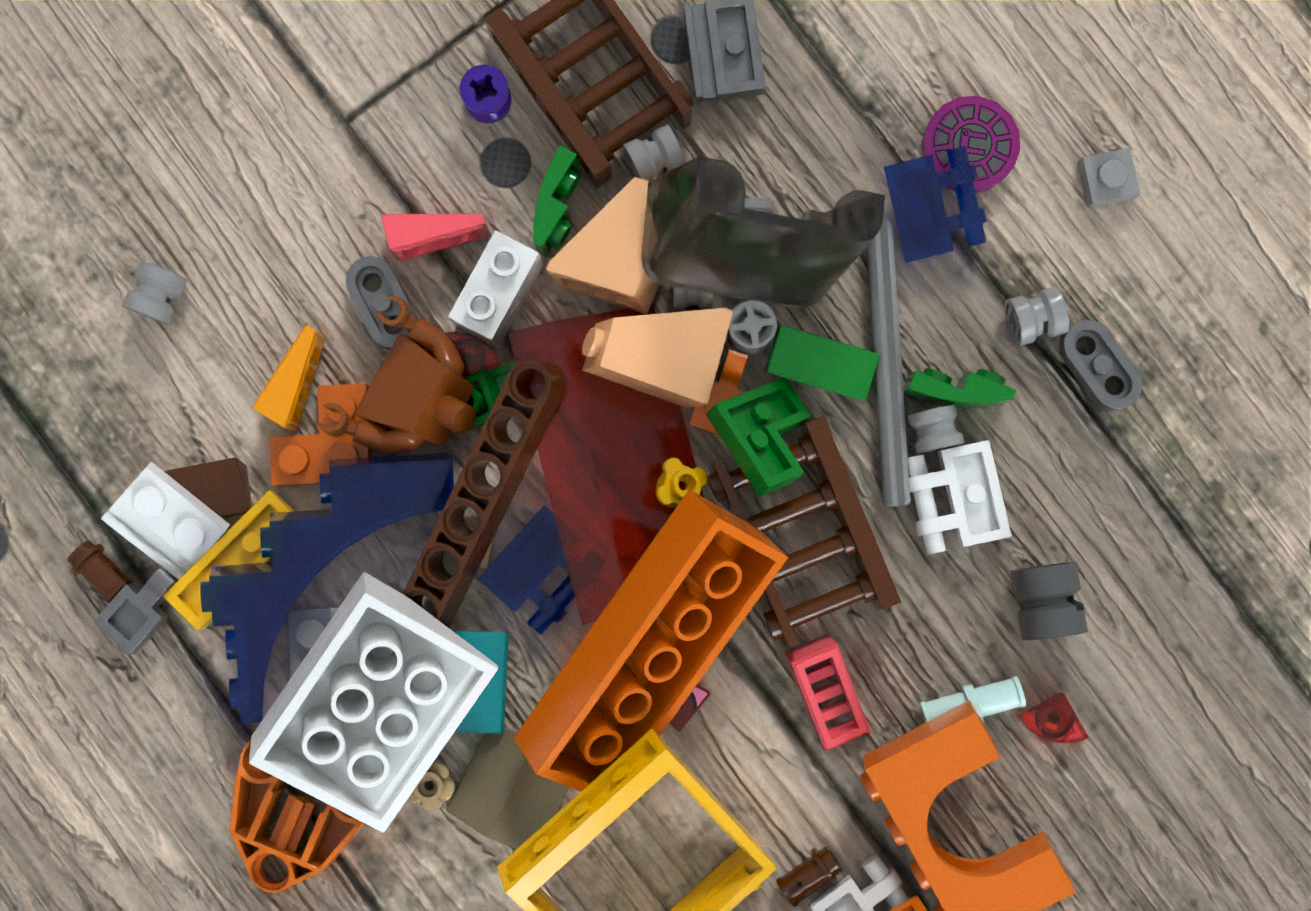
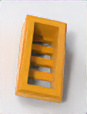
[253,325,326,432]

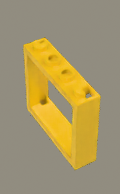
[497,728,777,911]

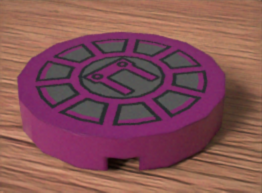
[922,96,1020,194]

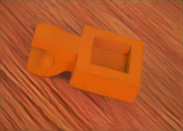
[689,349,748,435]

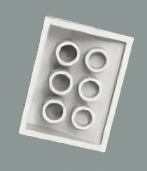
[249,572,498,833]

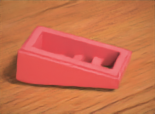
[381,214,491,261]
[784,635,870,751]

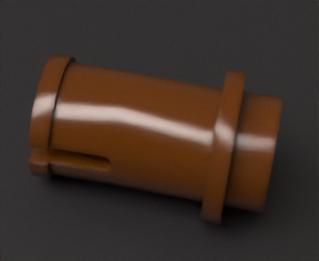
[67,540,133,603]
[776,846,843,907]

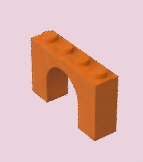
[860,700,1076,911]

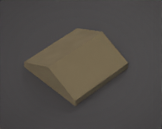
[446,726,569,849]

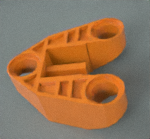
[230,740,365,893]

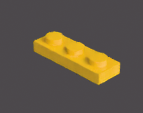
[163,490,308,631]

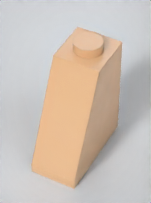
[546,177,690,314]
[582,308,733,408]

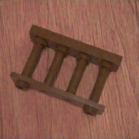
[484,0,694,188]
[707,416,901,648]

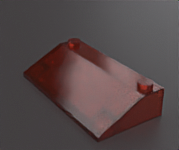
[508,304,704,625]

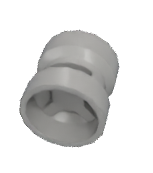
[623,124,687,182]
[122,261,188,325]
[1004,287,1069,346]

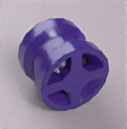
[459,64,512,124]

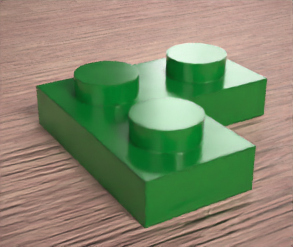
[706,378,811,498]

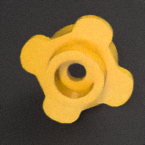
[656,458,708,508]

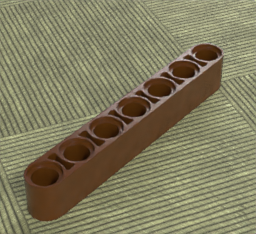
[403,360,566,628]

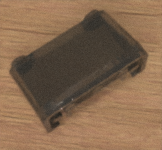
[641,156,885,308]

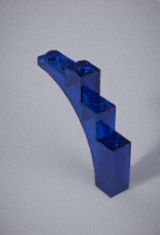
[200,453,454,724]

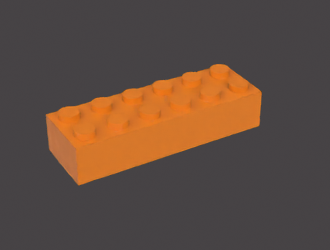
[513,489,789,791]

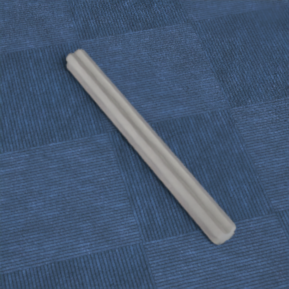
[865,218,911,507]

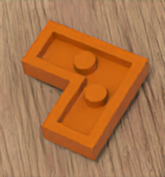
[270,383,373,487]

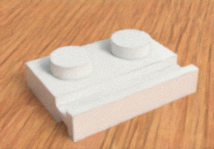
[101,462,230,580]

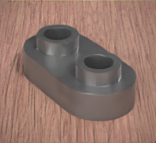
[346,256,418,350]
[1059,320,1142,411]

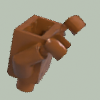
[317,295,476,455]

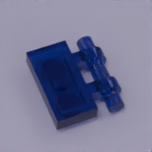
[883,146,987,263]
[478,505,607,635]

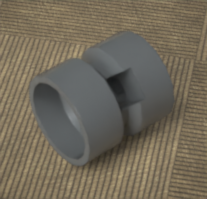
[1011,562,1088,640]

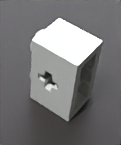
[448,230,543,349]

